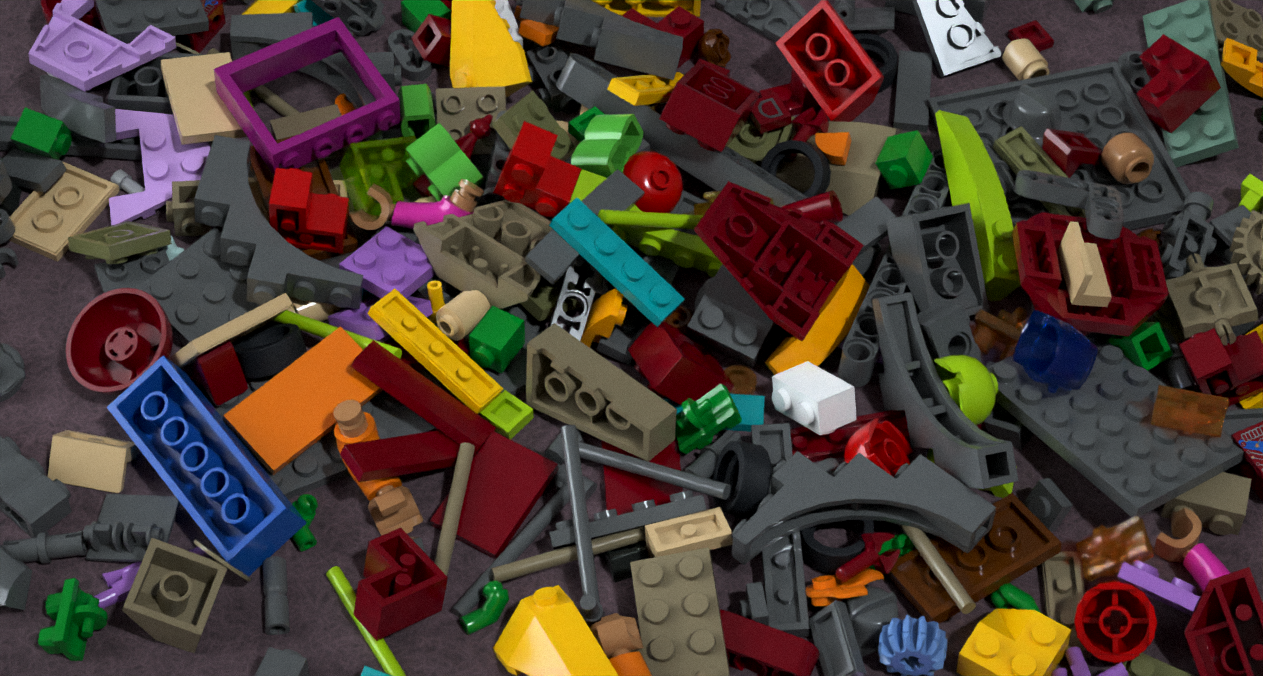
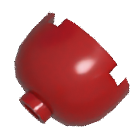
[623,151,683,213]
[844,418,913,477]
[1074,580,1157,663]

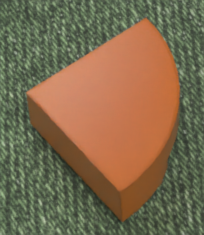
[815,132,852,165]

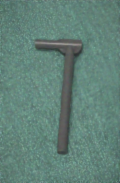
[560,425,606,628]
[545,428,731,500]
[451,448,597,618]

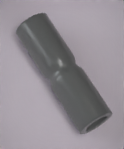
[263,556,290,635]

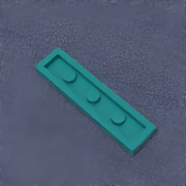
[549,197,685,327]

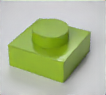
[480,390,534,440]

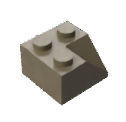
[122,538,227,653]

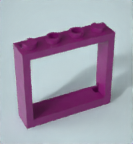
[214,17,401,175]

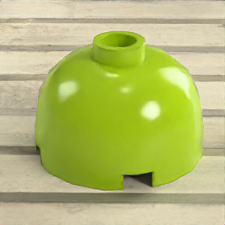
[933,355,998,426]

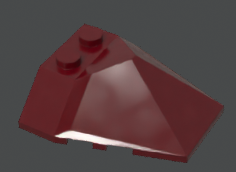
[694,181,864,341]

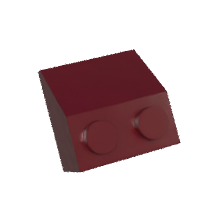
[628,321,734,405]

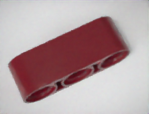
[720,609,820,676]

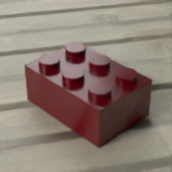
[659,61,760,152]

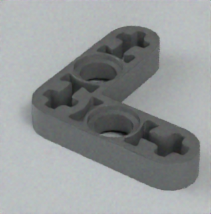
[1014,170,1124,239]
[548,257,642,341]

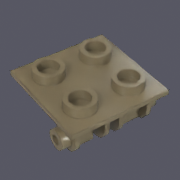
[1209,0,1263,61]
[436,86,506,155]

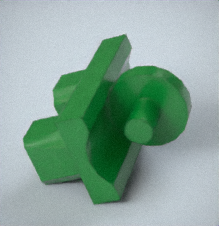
[675,384,742,455]
[38,578,108,661]

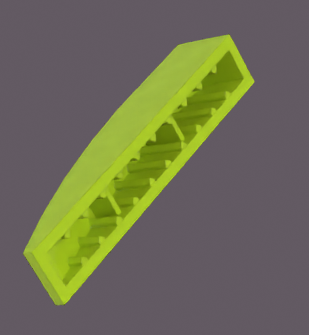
[935,110,1021,301]

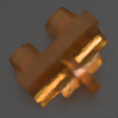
[973,307,1038,361]
[1150,385,1229,438]
[1076,516,1154,582]

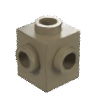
[166,180,211,236]

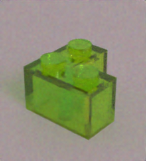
[339,136,417,221]

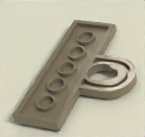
[630,547,731,676]

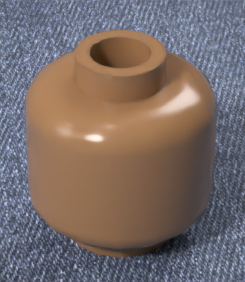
[1101,133,1154,184]

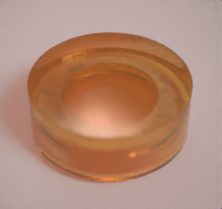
[724,365,757,395]

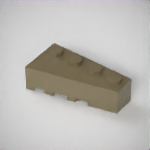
[526,323,677,461]

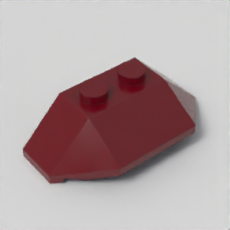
[1184,567,1263,676]

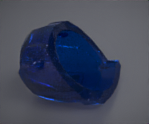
[1013,310,1098,394]

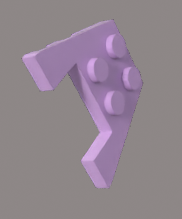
[29,0,176,92]
[109,109,212,225]

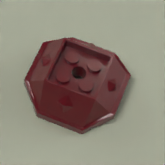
[1012,212,1169,337]

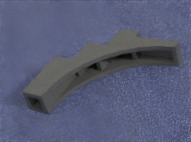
[516,0,683,80]
[230,12,402,146]
[194,135,363,309]
[872,292,1019,489]
[732,451,996,565]

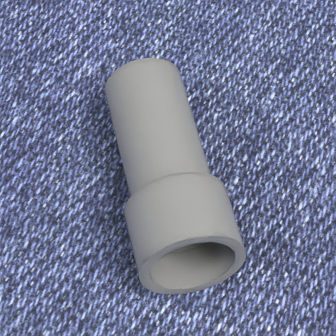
[111,169,145,194]

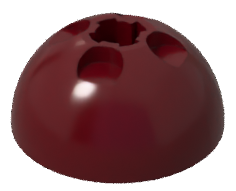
[66,288,173,396]

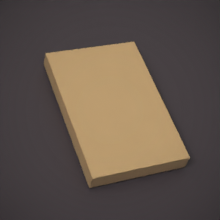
[161,52,247,145]
[9,161,120,262]
[169,293,292,369]

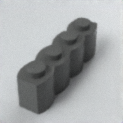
[0,436,72,538]

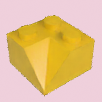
[956,608,1071,676]

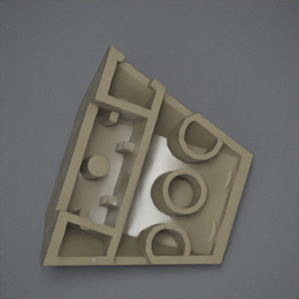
[776,121,902,216]
[413,199,552,309]

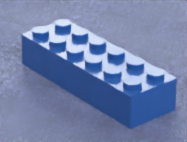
[107,355,307,576]

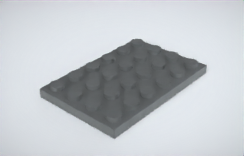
[987,329,1244,519]

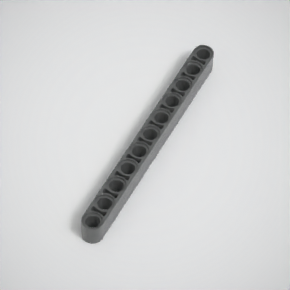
[556,53,882,279]

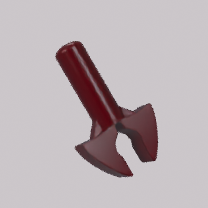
[783,107,829,162]
[836,532,900,582]

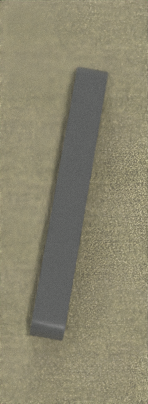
[838,148,951,387]

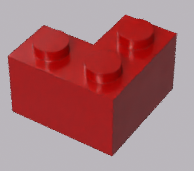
[493,121,582,218]
[269,168,349,254]

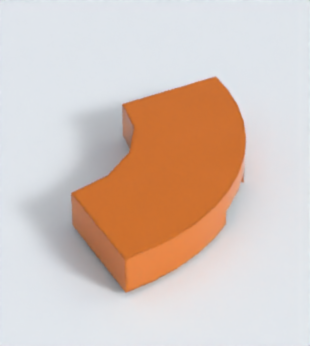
[514,5,559,46]

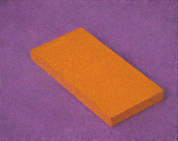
[223,326,383,475]

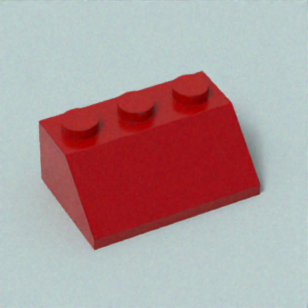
[775,0,884,122]

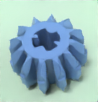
[878,614,947,676]

